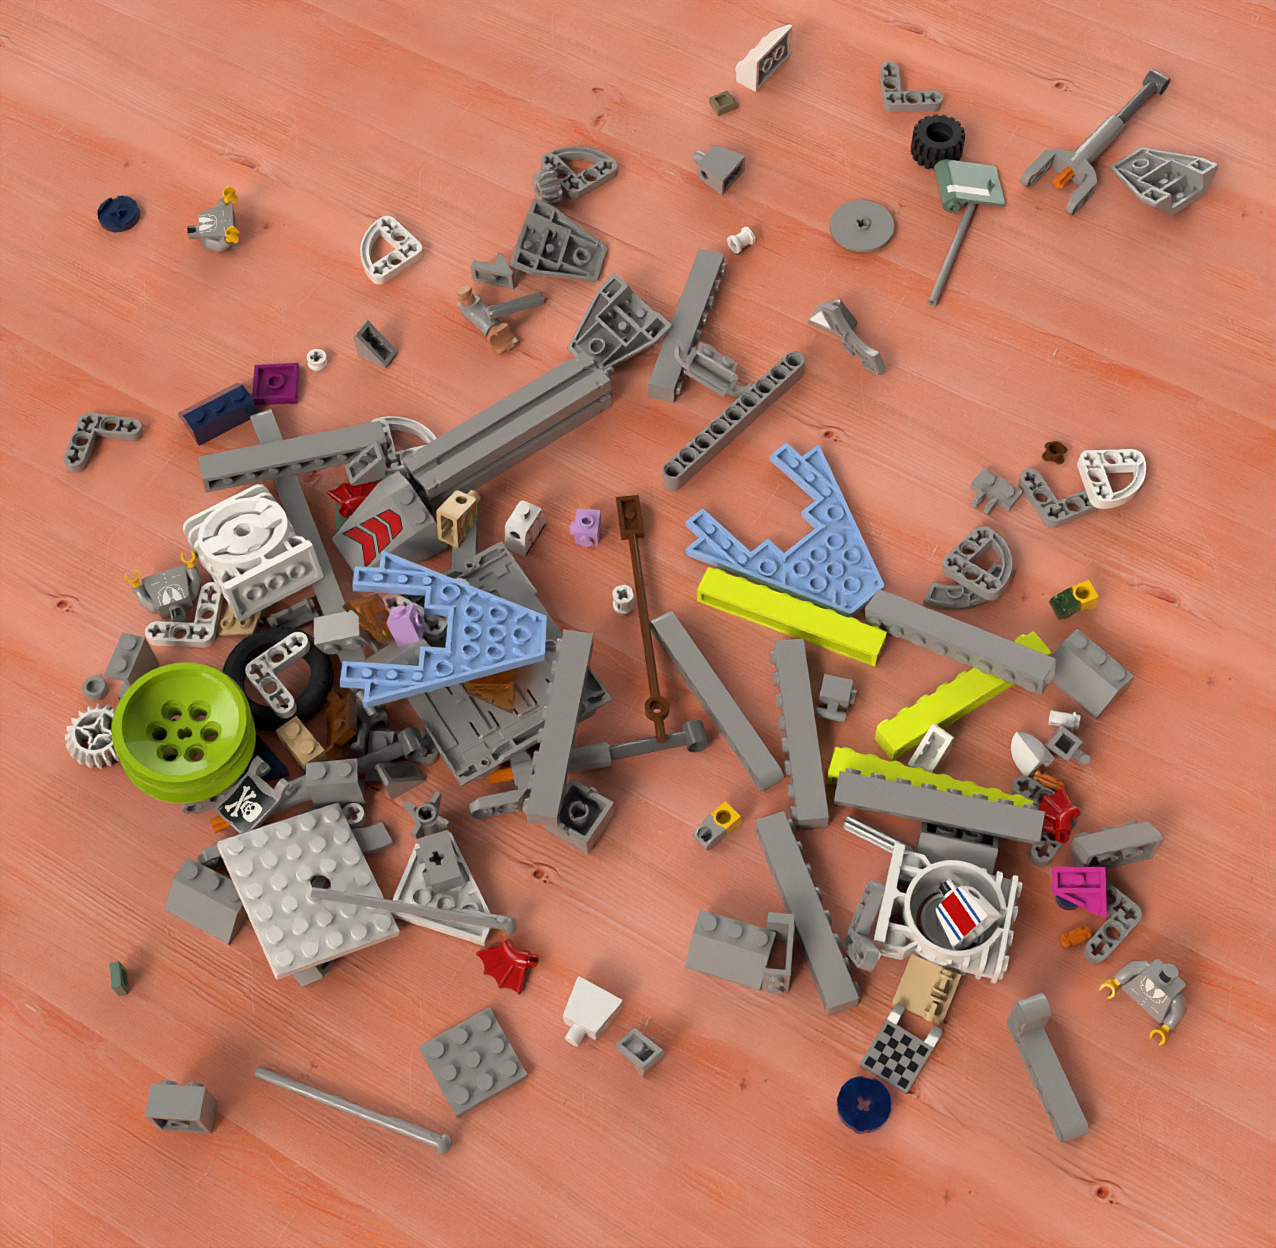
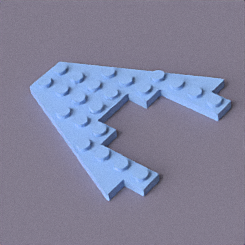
[686,443,885,618]
[340,551,547,708]

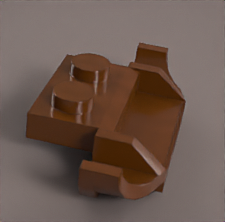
[326,689,357,761]

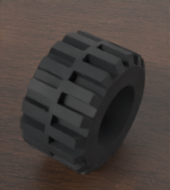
[910,114,966,171]

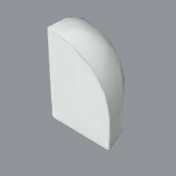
[1011,732,1055,777]

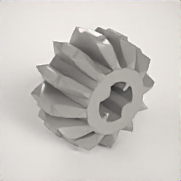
[533,169,563,206]

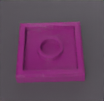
[252,363,300,405]

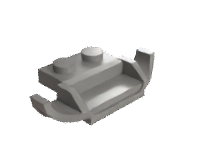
[674,339,753,397]

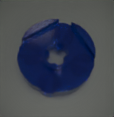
[836,1076,891,1134]

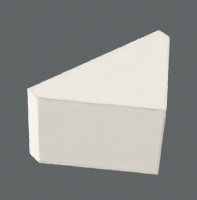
[908,723,954,773]

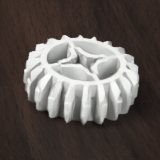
[64,703,120,769]

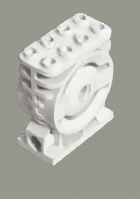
[183,484,324,621]
[873,843,1022,984]

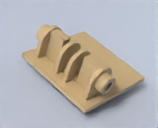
[216,603,271,637]
[892,954,962,1025]

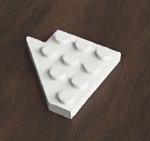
[390,832,492,946]

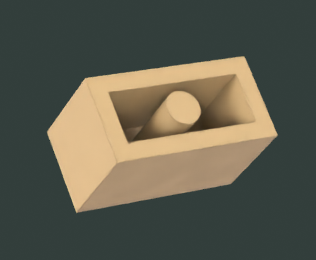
[276,716,326,773]

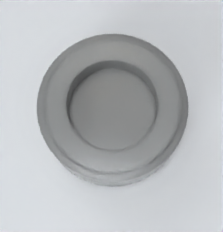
[82,676,109,701]

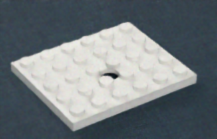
[217,803,400,980]

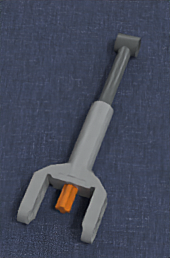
[1020,69,1170,215]
[469,720,709,819]
[181,727,427,869]

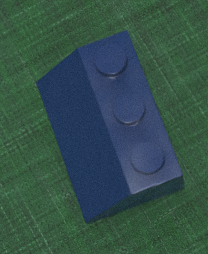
[178,383,258,446]

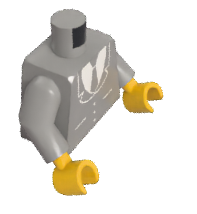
[187,186,240,253]
[125,550,202,622]
[1099,959,1187,1046]

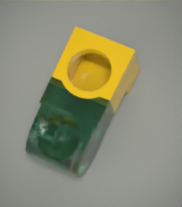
[1049,579,1099,620]

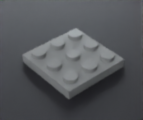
[419,1007,528,1118]

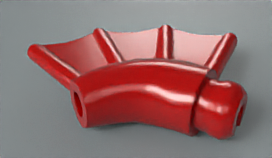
[327,482,379,518]
[1039,786,1081,843]
[476,939,539,995]

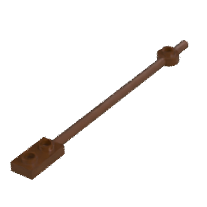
[616,495,669,743]

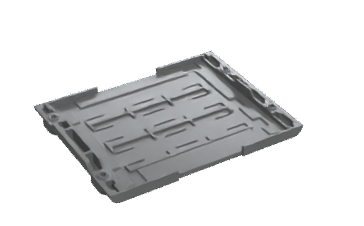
[366,541,612,787]

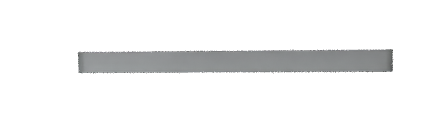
[250,409,366,695]

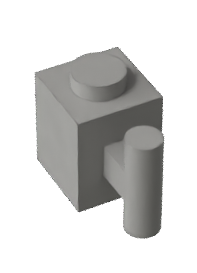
[816,674,856,723]
[355,690,390,731]
[1044,726,1091,765]

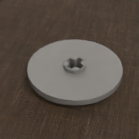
[830,200,894,252]

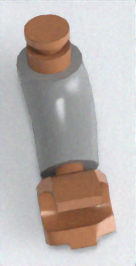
[456,285,519,354]

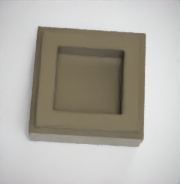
[709,91,736,116]

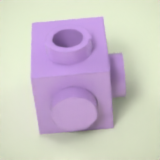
[570,508,601,547]
[386,604,425,647]

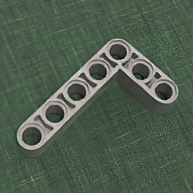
[1007,993,1089,1143]

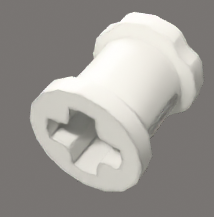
[727,227,755,254]
[612,585,634,615]

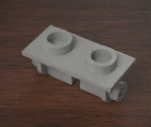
[266,598,319,628]

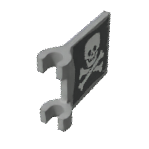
[213,756,296,834]

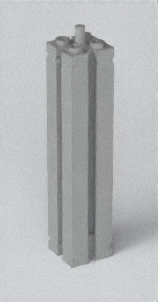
[402,351,615,515]

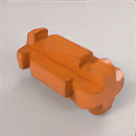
[1033,770,1064,793]
[1059,925,1092,949]

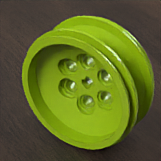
[111,662,256,804]

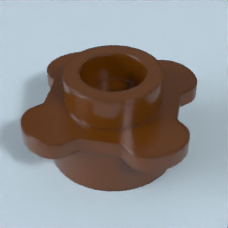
[1042,441,1067,464]

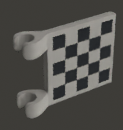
[860,1003,942,1094]

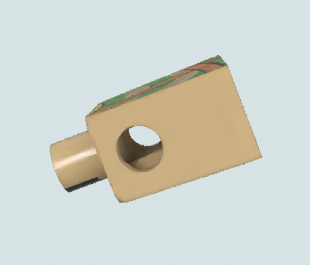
[436,490,481,548]

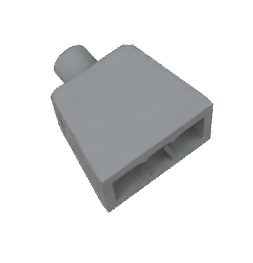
[692,146,745,195]

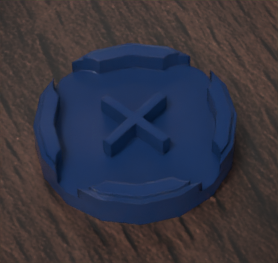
[97,195,140,233]

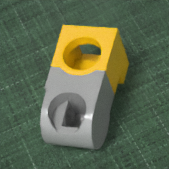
[693,801,742,851]

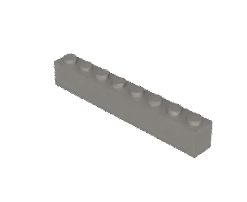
[648,249,727,403]
[198,421,388,493]
[865,589,1056,695]
[523,630,594,827]
[770,639,829,830]
[834,768,1045,845]
[754,811,861,1017]

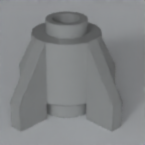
[403,791,450,839]

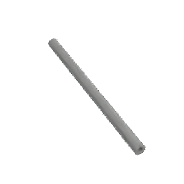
[928,203,977,306]

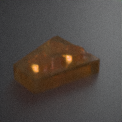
[342,594,395,644]
[465,668,517,713]

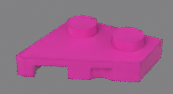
[1051,867,1107,918]

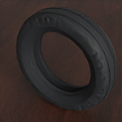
[222,627,333,732]

